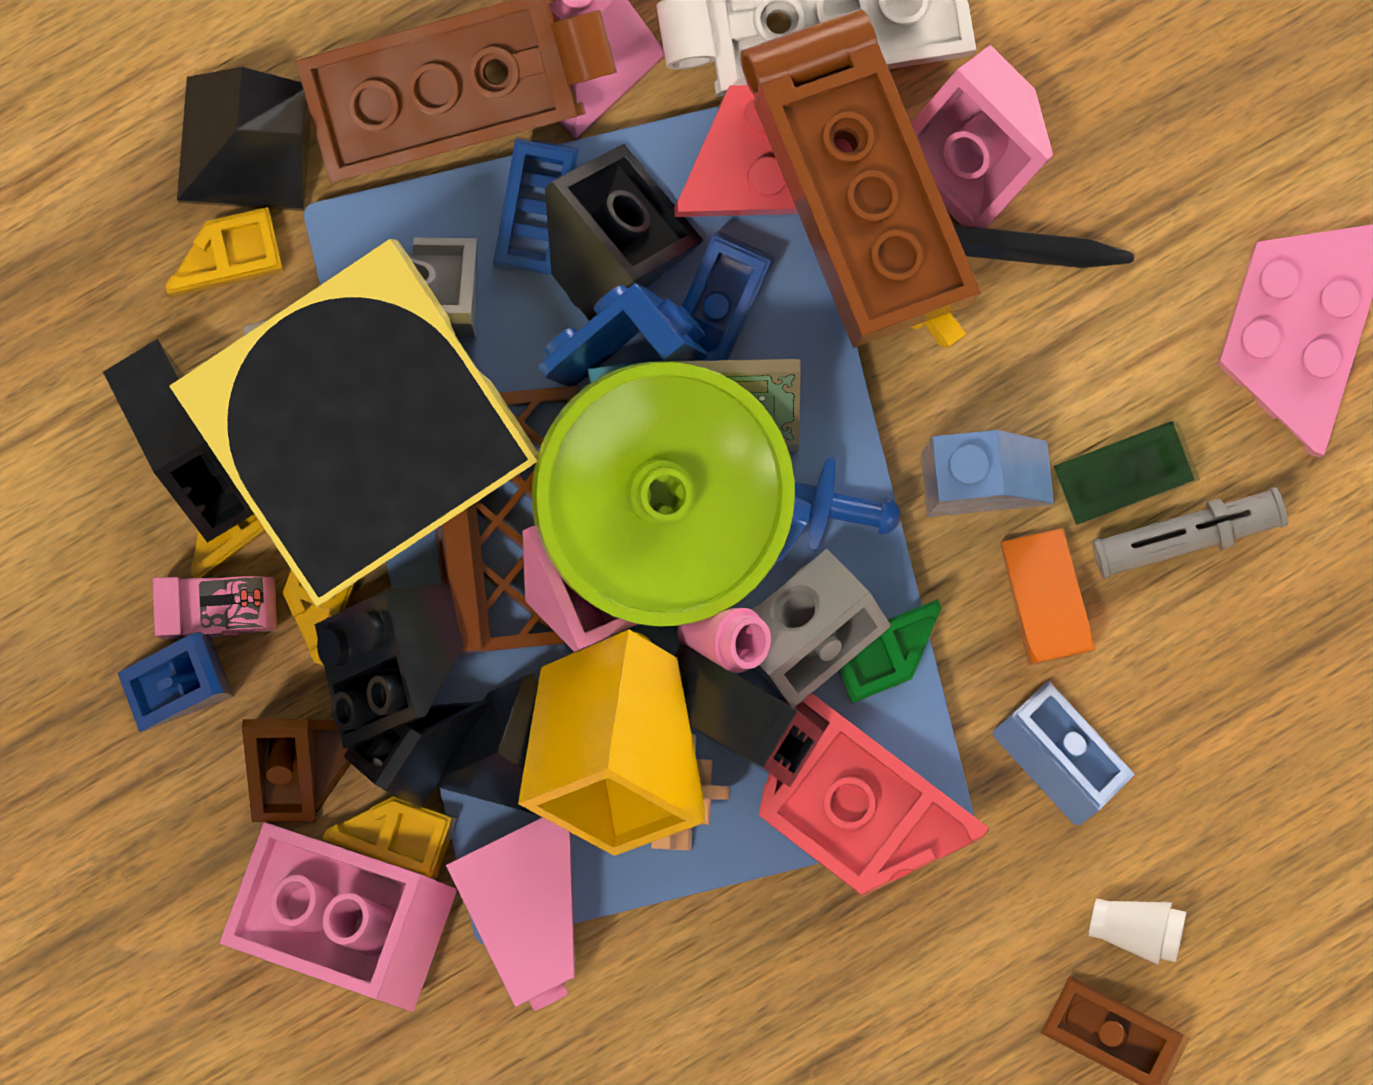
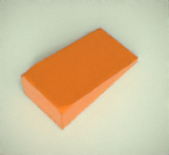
[1000,528,1095,666]

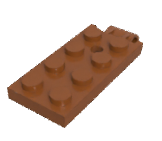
[295,0,617,184]

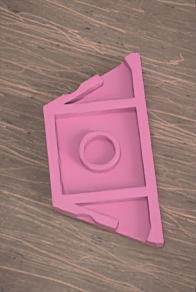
[1216,224,1373,458]

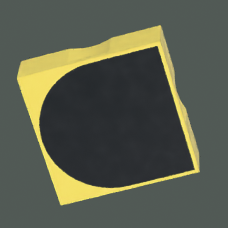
[169,239,539,607]

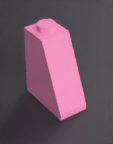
[446,817,575,1012]

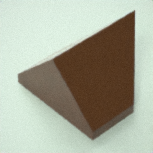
[242,719,351,822]

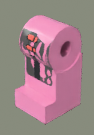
[152,576,277,640]

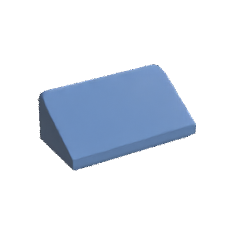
[992,680,1135,825]

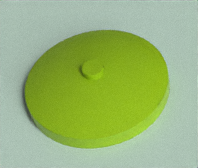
[532,361,795,626]

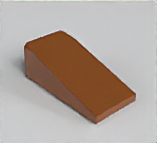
[1041,976,1189,1085]

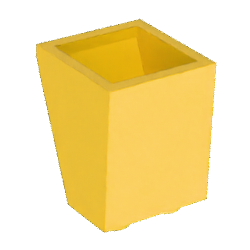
[518,629,706,856]

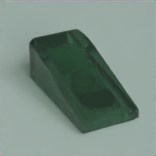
[1054,421,1200,525]

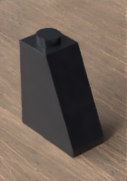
[103,339,254,543]
[673,644,824,787]

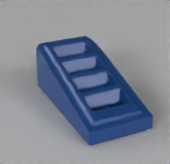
[493,137,579,275]

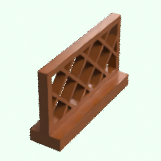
[435,386,606,656]

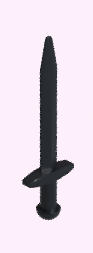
[953,225,1134,268]

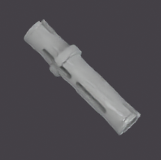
[1092,487,1288,579]

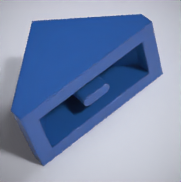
[118,632,234,732]

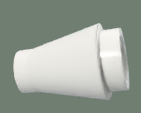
[1088,898,1187,965]

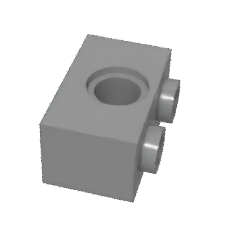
[751,549,891,708]

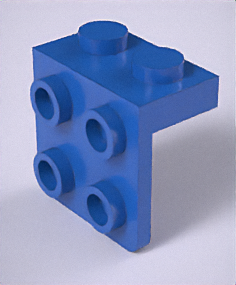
[538,283,709,387]

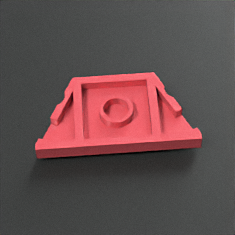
[674,85,852,217]
[759,693,989,897]

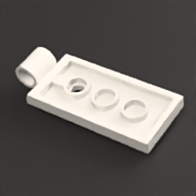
[656,0,976,97]

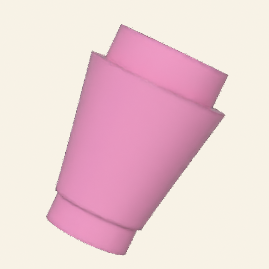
[677,608,771,673]

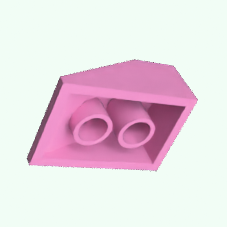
[219,822,457,1012]

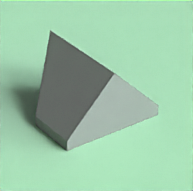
[408,237,477,337]

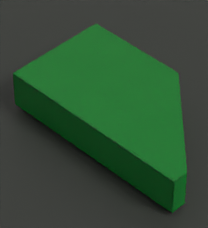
[838,599,942,704]

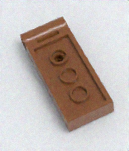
[740,9,981,348]

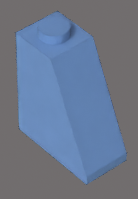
[921,430,1054,517]

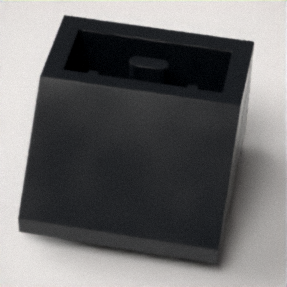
[314,583,463,749]

